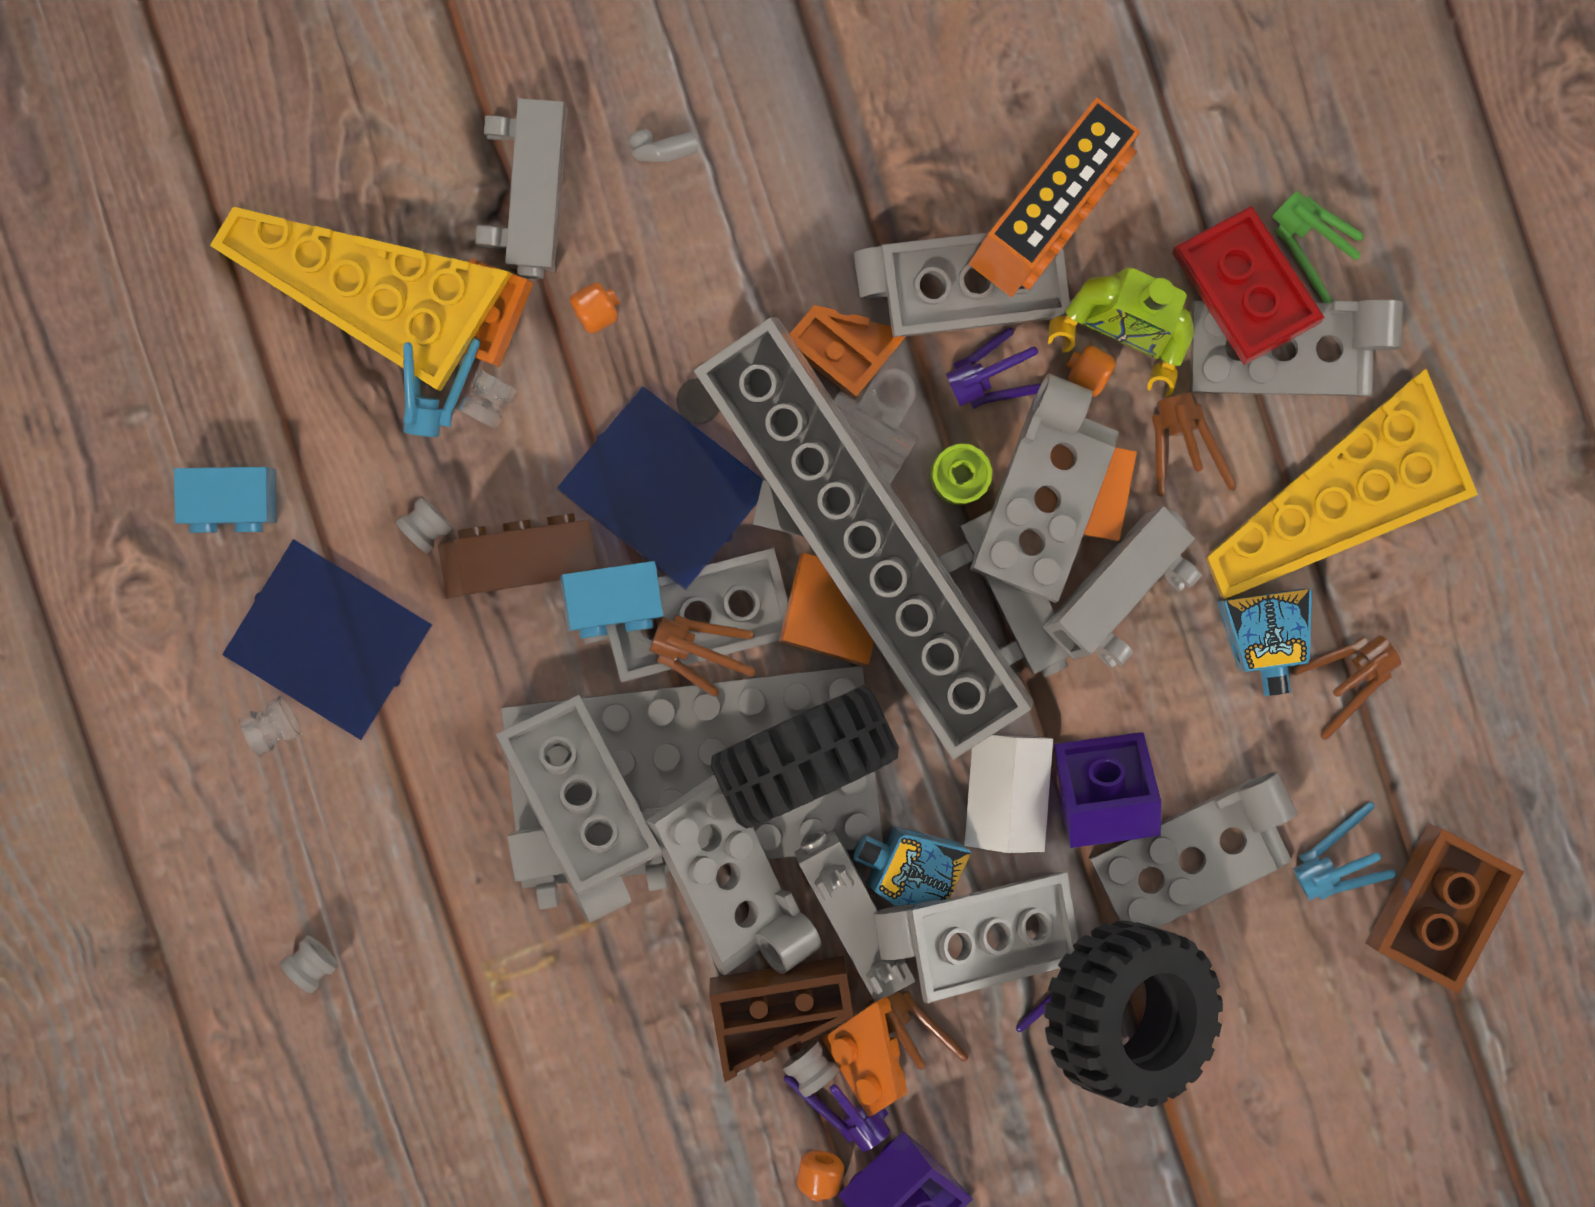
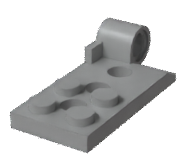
[854,233,1070,337]
[1190,300,1403,396]
[970,373,1119,603]
[583,548,788,683]
[496,695,662,924]
[1089,771,1298,928]
[646,775,821,976]
[873,872,1079,1003]

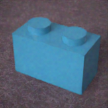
[174,467,276,533]
[560,561,663,639]

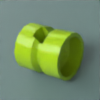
[929,444,992,506]

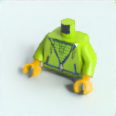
[1048,268,1195,397]

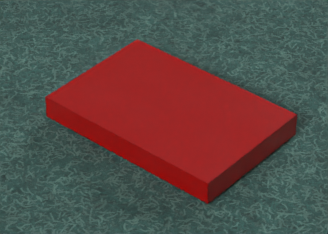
[1172,206,1325,365]

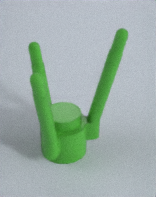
[1272,190,1364,303]

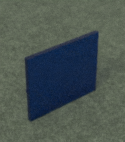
[557,386,764,590]
[222,539,433,740]

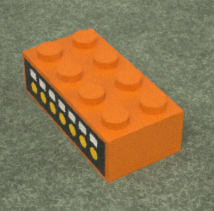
[969,97,1141,298]

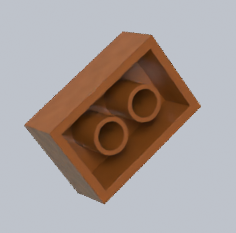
[1365,823,1524,994]

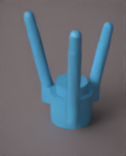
[403,338,480,437]
[1293,802,1396,901]

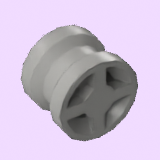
[395,496,454,554]
[280,935,339,994]
[782,1040,840,1097]

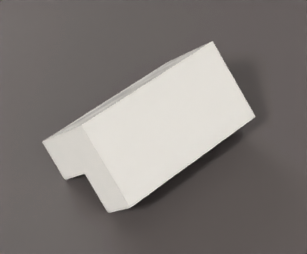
[964,733,1053,853]

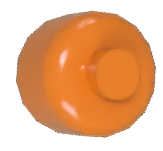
[570,282,620,334]
[1066,345,1116,397]
[796,1150,844,1201]

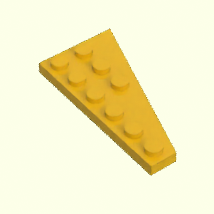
[210,207,512,391]
[1205,368,1478,599]

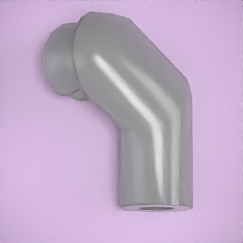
[628,129,698,162]

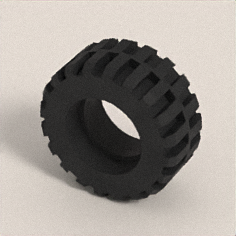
[710,685,899,829]
[1044,920,1223,1108]

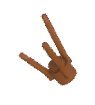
[1152,393,1236,497]
[649,614,756,697]
[1291,635,1401,740]
[866,991,968,1070]

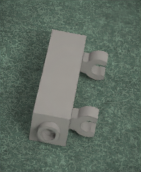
[476,98,568,279]
[1042,506,1202,668]
[938,510,1070,677]
[507,805,669,910]
[795,830,916,1002]

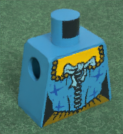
[1217,589,1312,696]
[853,826,972,906]

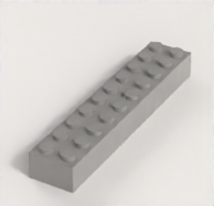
[693,317,1034,760]

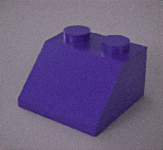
[1054,732,1161,848]
[838,1132,973,1207]

